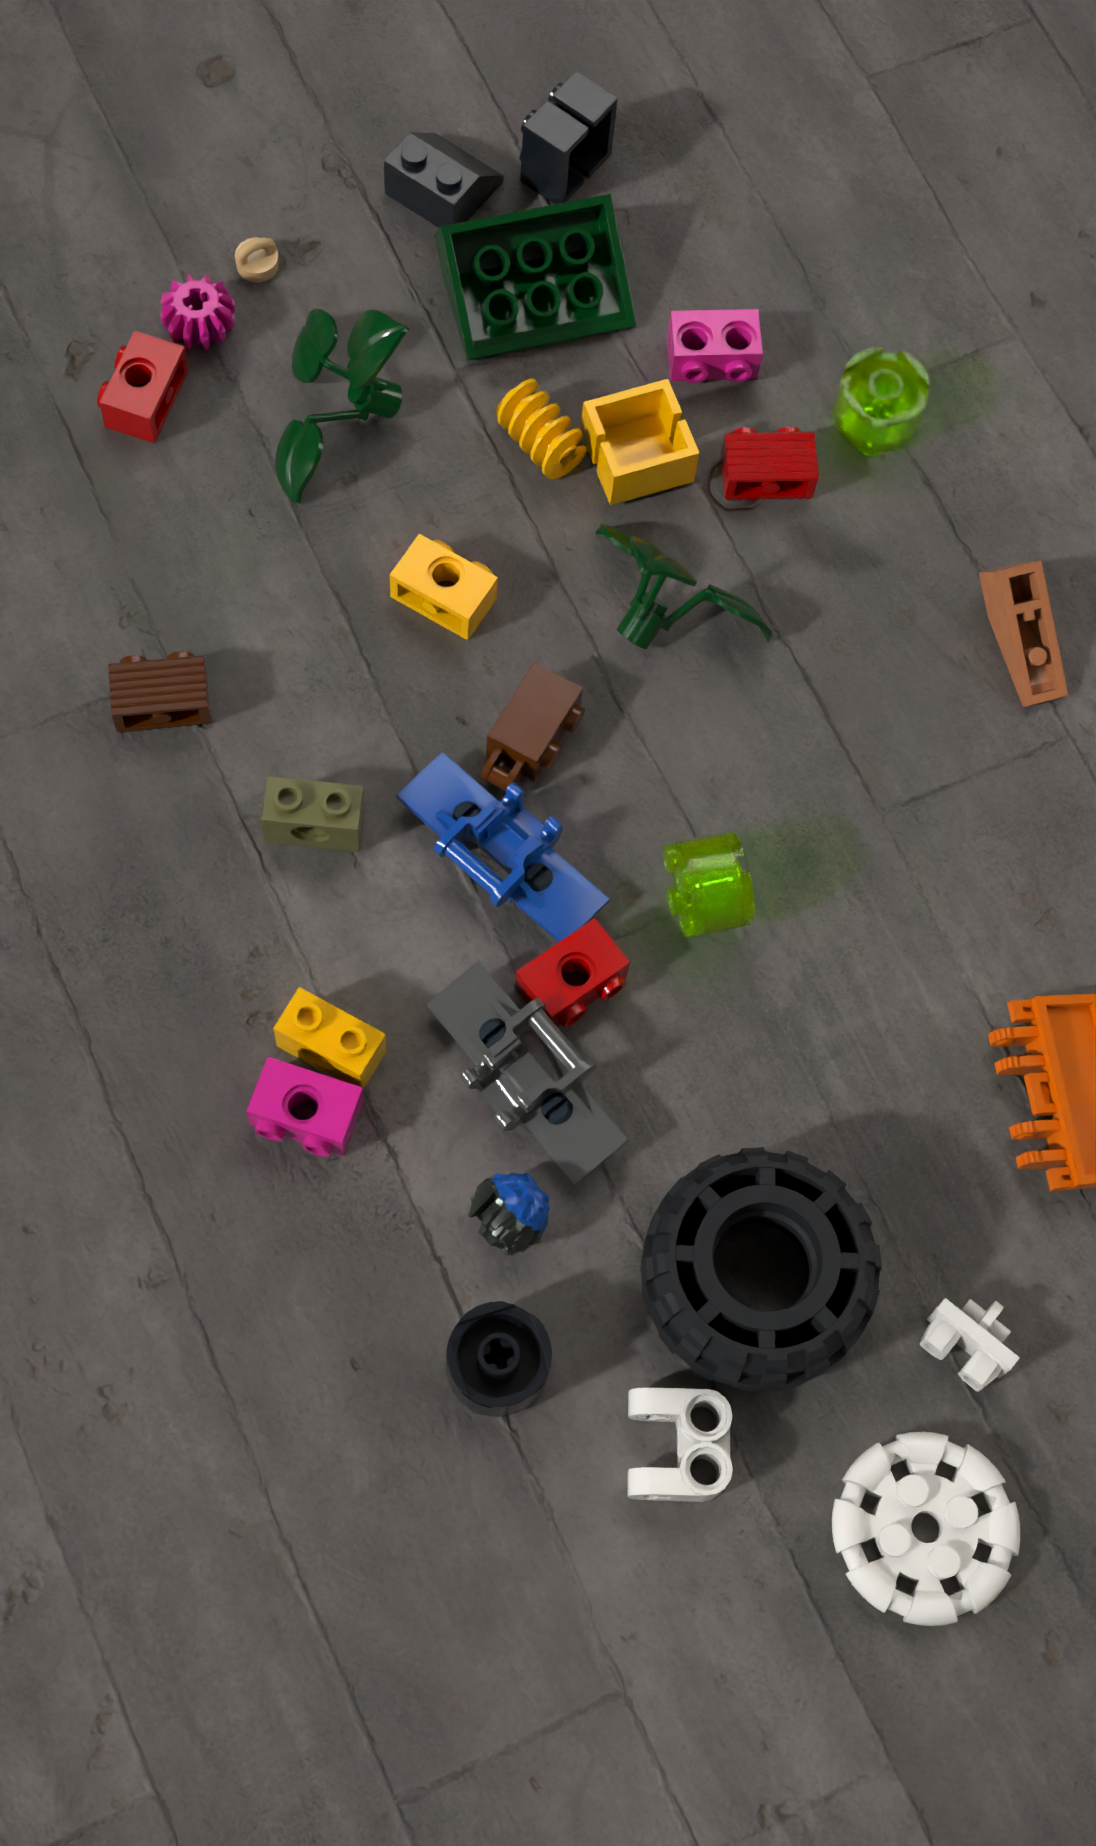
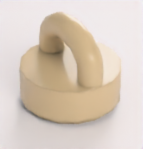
[235,237,279,283]

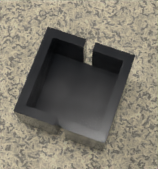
[519,71,618,204]

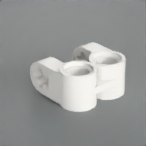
[627,1388,733,1502]

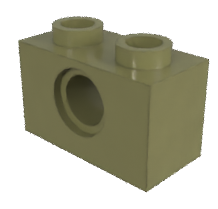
[261,776,365,852]

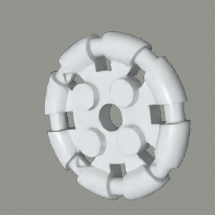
[832,1432,1020,1626]

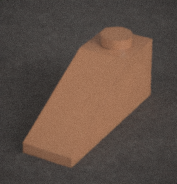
[979,560,1068,707]

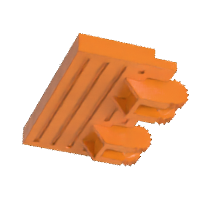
[988,994,1096,1191]

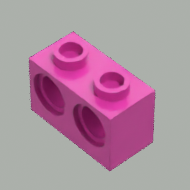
[667,309,763,383]

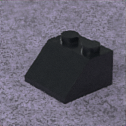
[384,132,504,228]

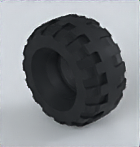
[640,1147,882,1392]

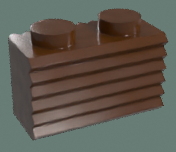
[108,651,211,733]

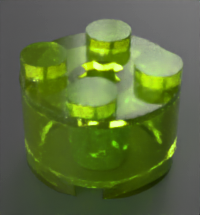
[832,347,930,456]
[662,831,754,938]

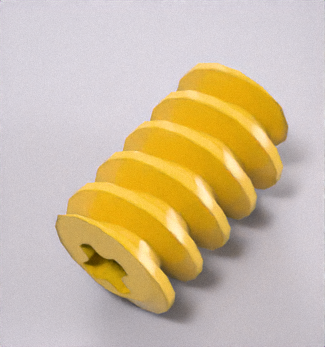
[496,378,587,480]

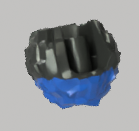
[467,1173,550,1255]

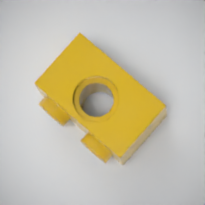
[390,534,498,640]
[273,987,387,1090]

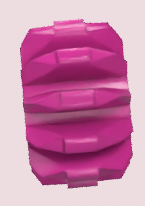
[160,274,236,351]

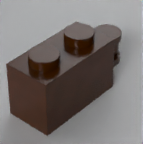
[480,662,585,792]

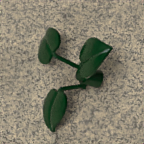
[275,309,409,504]
[595,524,773,649]

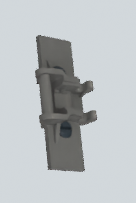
[426,961,629,1186]

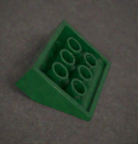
[434,194,637,361]

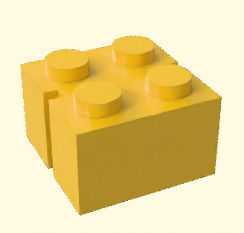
[580,379,700,505]

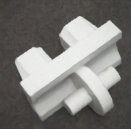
[920,1298,1020,1392]

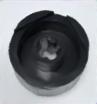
[446,1301,552,1417]

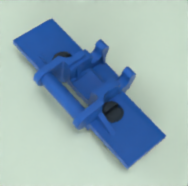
[396,752,610,942]

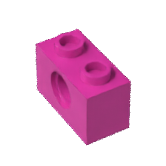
[246,1056,364,1157]

